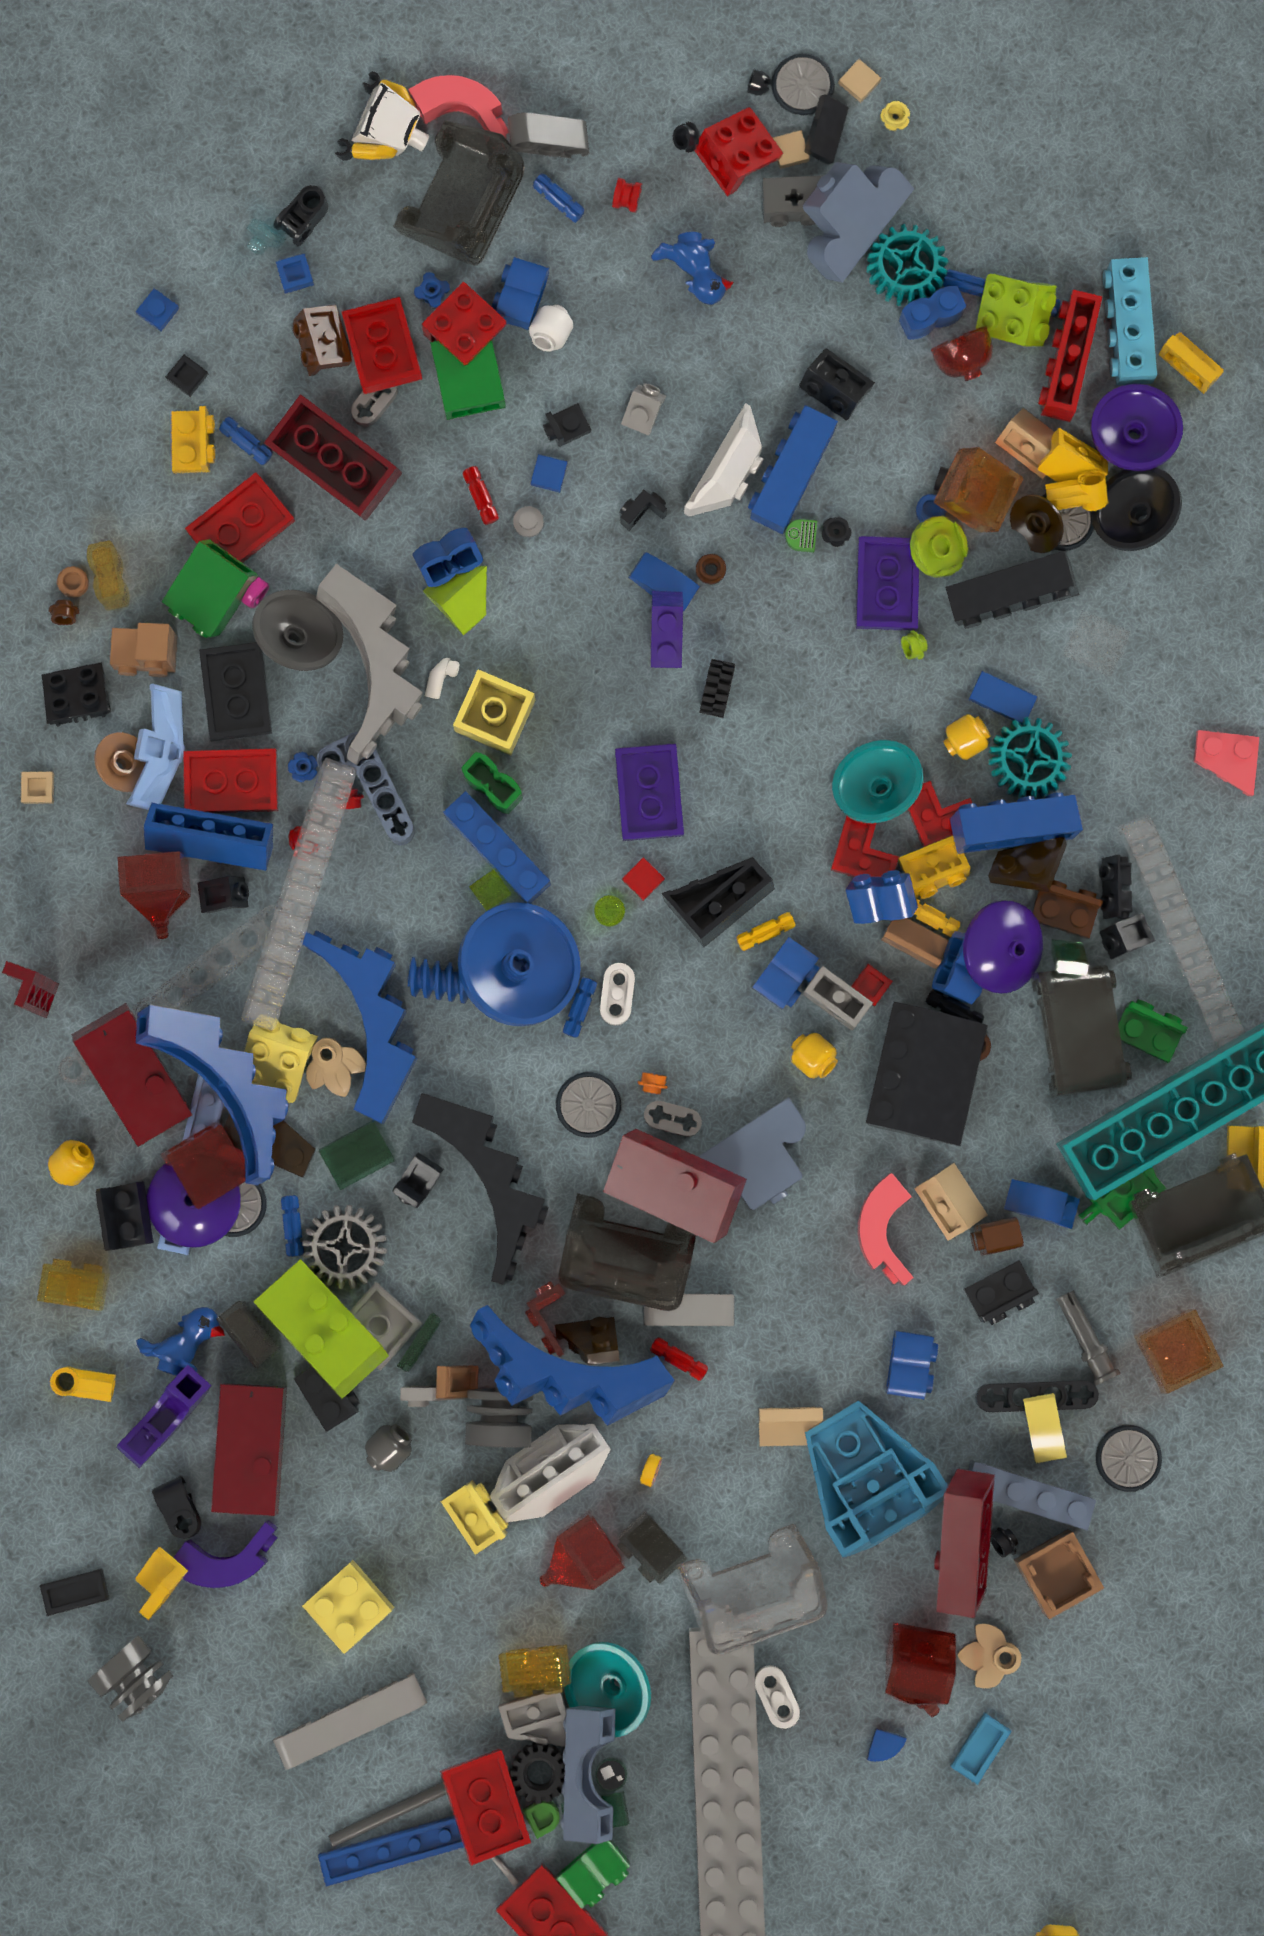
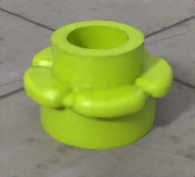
[901,630,928,660]

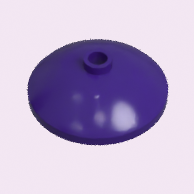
[1091,384,1183,471]
[963,900,1043,994]
[147,1154,241,1248]

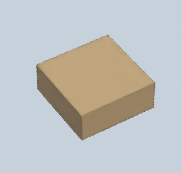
[838,59,881,103]
[773,130,810,169]
[21,772,54,804]

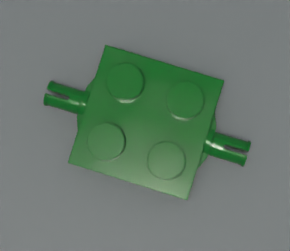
[1077,1166,1167,1230]

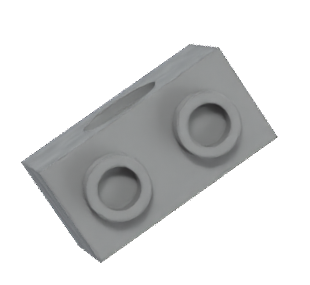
[802,966,873,1031]

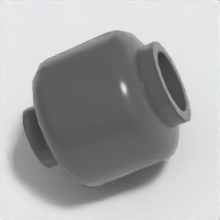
[365,1424,412,1472]

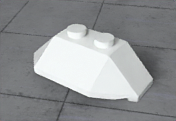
[684,403,763,516]
[490,1424,611,1523]

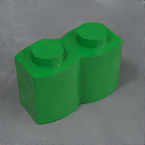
[461,752,523,814]
[556,1840,630,1909]

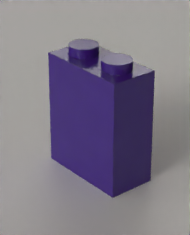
[651,591,683,668]

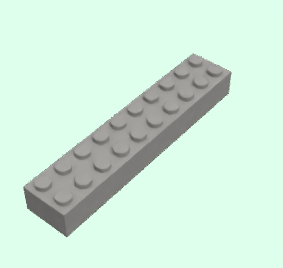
[689,1626,765,1936]

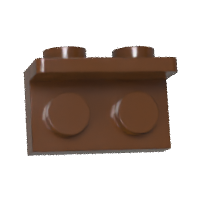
[293,305,352,376]
[1032,880,1103,939]

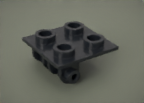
[42,662,111,727]

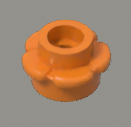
[637,1072,668,1094]

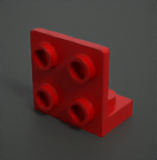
[694,107,783,196]
[421,281,507,365]

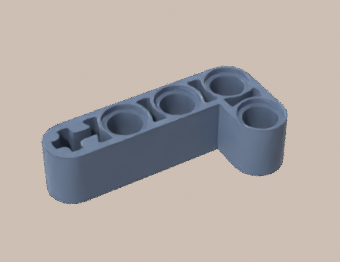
[317,732,415,845]

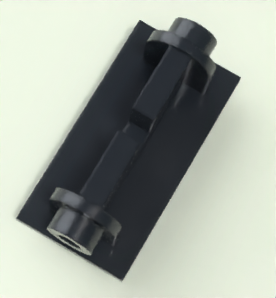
[1099,855,1133,919]

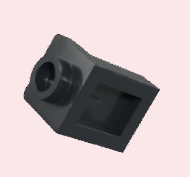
[543,403,591,447]
[197,876,249,913]
[1099,913,1155,960]

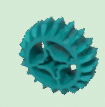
[866,224,948,306]
[988,717,1072,799]

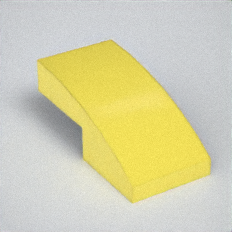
[1023,1393,1067,1463]

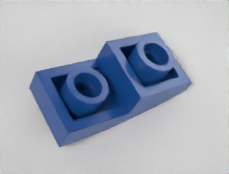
[628,552,700,611]

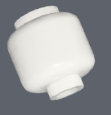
[529,305,573,352]

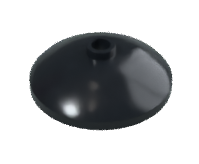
[1092,467,1182,551]

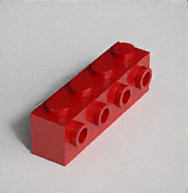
[1038,289,1103,422]

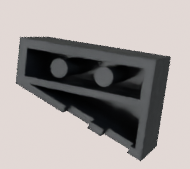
[661,857,775,947]

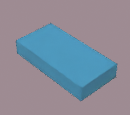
[950,1712,1012,1785]

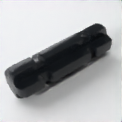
[926,989,984,1023]

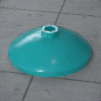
[832,740,923,823]
[564,1642,651,1737]

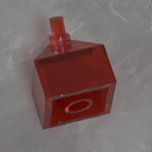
[117,851,191,939]
[540,1510,625,1590]
[885,1622,956,1717]

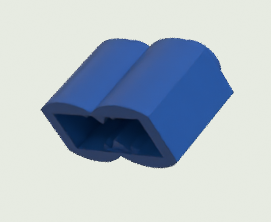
[492,257,549,330]
[899,286,966,340]
[412,528,483,587]
[846,870,918,924]
[932,931,983,1004]
[752,937,820,1010]
[886,1330,938,1400]

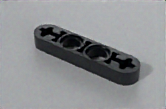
[975,1380,1099,1413]

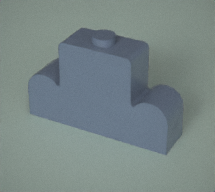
[803,162,914,283]
[698,1097,806,1210]

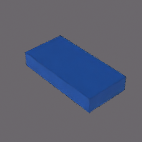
[969,671,1037,725]

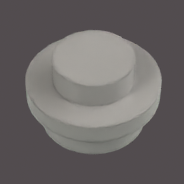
[513,506,544,537]

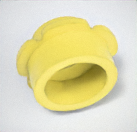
[880,101,910,131]

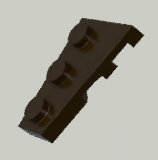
[217,1113,316,1178]

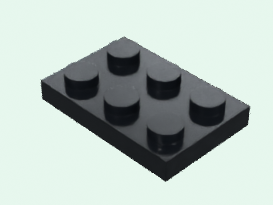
[199,642,272,742]

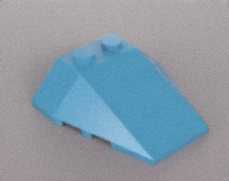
[805,1401,948,1558]

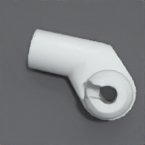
[425,658,460,699]

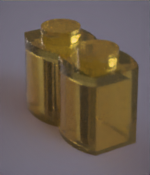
[87,540,130,611]

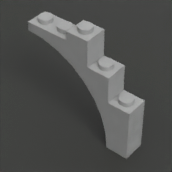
[316,564,423,765]

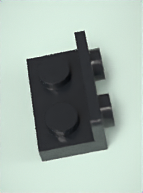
[799,348,875,421]
[96,1181,154,1251]
[964,1260,1039,1325]
[294,1367,360,1432]

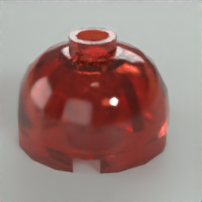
[931,326,993,381]

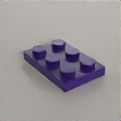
[856,536,919,631]
[615,744,684,841]

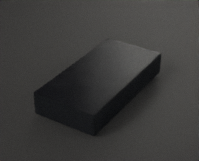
[804,94,849,164]
[39,1568,109,1616]

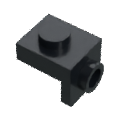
[620,489,667,531]
[392,1152,444,1208]

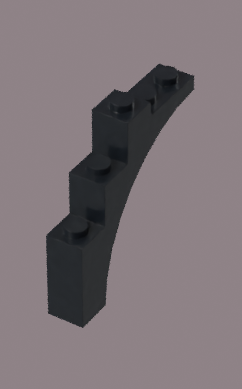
[412,1093,549,1285]

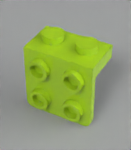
[976,274,1057,347]

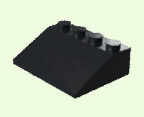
[866,1001,988,1147]

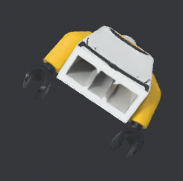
[335,71,429,161]

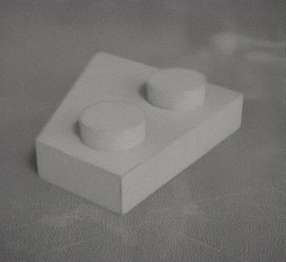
[400,1386,465,1407]
[499,1686,566,1747]

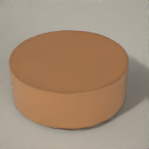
[57,566,89,598]

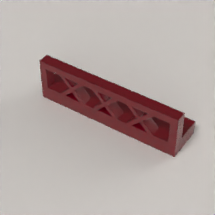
[2,961,59,1018]

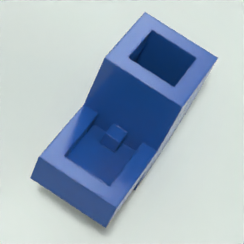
[1004,1179,1080,1229]

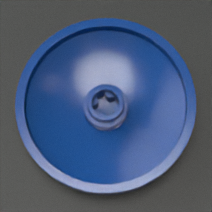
[458,902,581,1026]

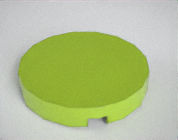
[910,516,968,578]

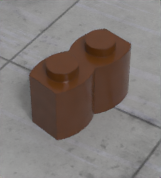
[970,1217,1024,1256]

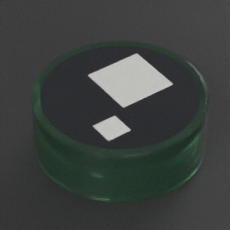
[595,1757,627,1791]

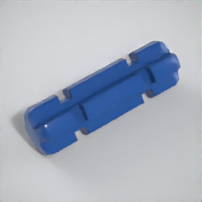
[533,173,585,223]
[219,417,273,465]
[563,977,597,1038]
[281,1195,304,1257]

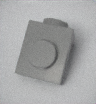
[621,384,666,436]

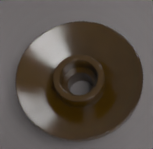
[1010,494,1064,553]

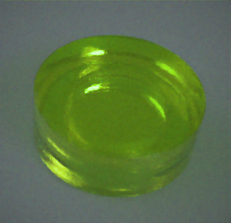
[594,895,625,927]

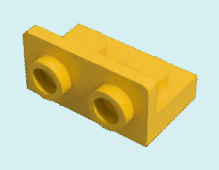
[1158,332,1224,394]
[171,406,215,473]
[898,836,970,899]

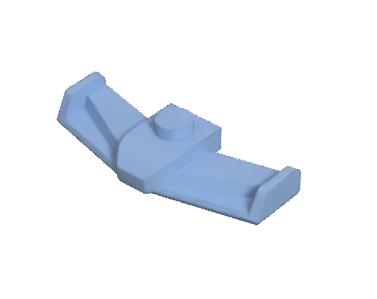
[126,684,185,810]

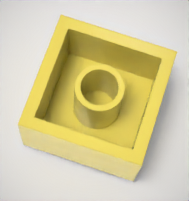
[453,669,536,756]
[302,1560,394,1654]

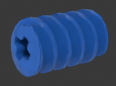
[408,957,469,1004]

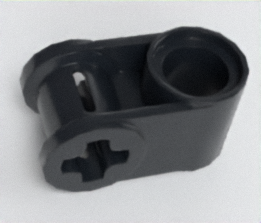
[273,185,328,247]
[152,1476,202,1539]

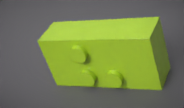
[253,1259,389,1399]

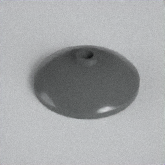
[252,590,343,671]

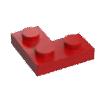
[907,781,973,847]
[831,815,899,877]

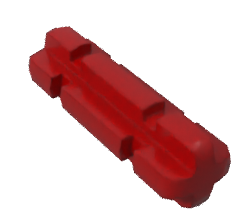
[463,466,499,525]
[650,1337,708,1381]

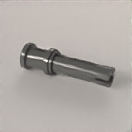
[1056,1290,1121,1386]

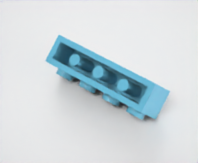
[1103,257,1157,386]

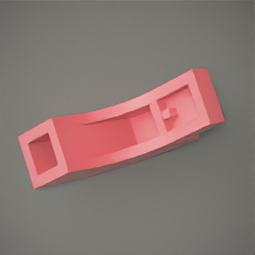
[408,75,509,151]
[858,1173,914,1286]

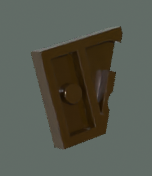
[988,837,1067,892]
[555,1317,620,1365]

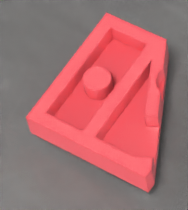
[1194,730,1259,796]

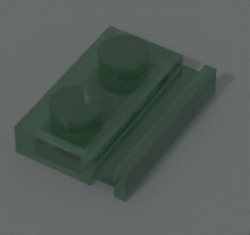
[319,1120,395,1190]

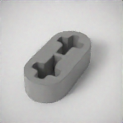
[351,386,398,427]
[644,1101,702,1137]

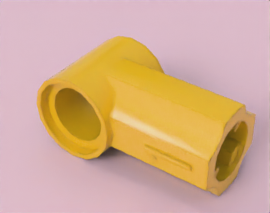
[1045,470,1108,511]
[50,1366,116,1402]

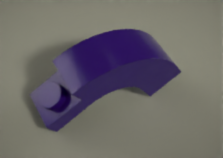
[116,1365,211,1469]
[173,1520,278,1588]

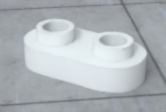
[600,963,635,1026]
[755,1665,800,1729]

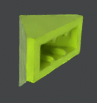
[423,566,487,636]

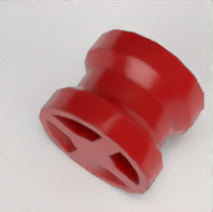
[612,178,642,213]

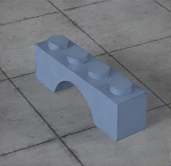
[968,1460,1096,1531]
[561,1706,615,1844]

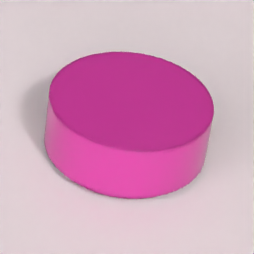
[242,577,269,609]

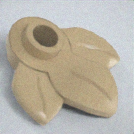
[306,1038,367,1097]
[957,1623,1021,1688]

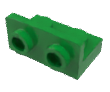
[1112,999,1188,1063]

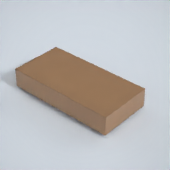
[436,1365,478,1399]

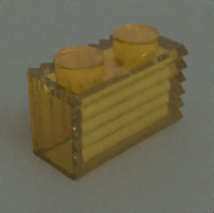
[37,1258,110,1311]
[498,1644,571,1697]

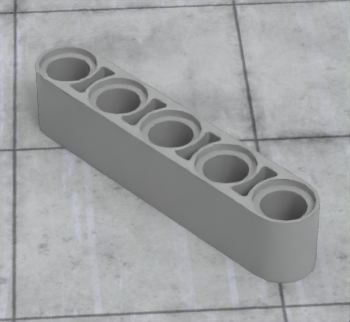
[273,1673,427,1770]

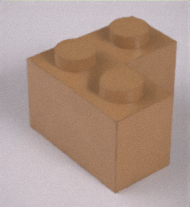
[110,623,178,677]

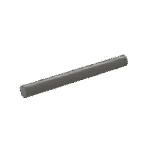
[329,1782,447,1847]

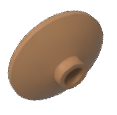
[94,732,146,792]

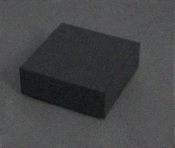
[165,354,209,397]

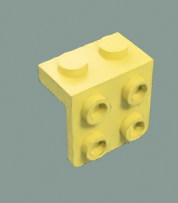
[244,1017,318,1103]
[441,1480,509,1555]

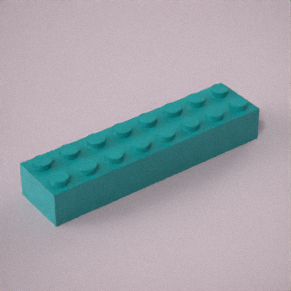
[1056,1022,1264,1201]

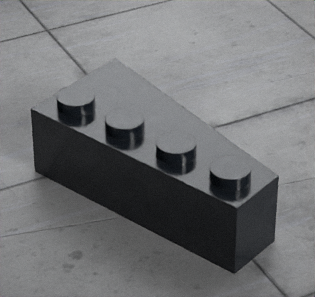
[946,551,1079,629]

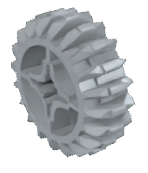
[302,1205,387,1289]

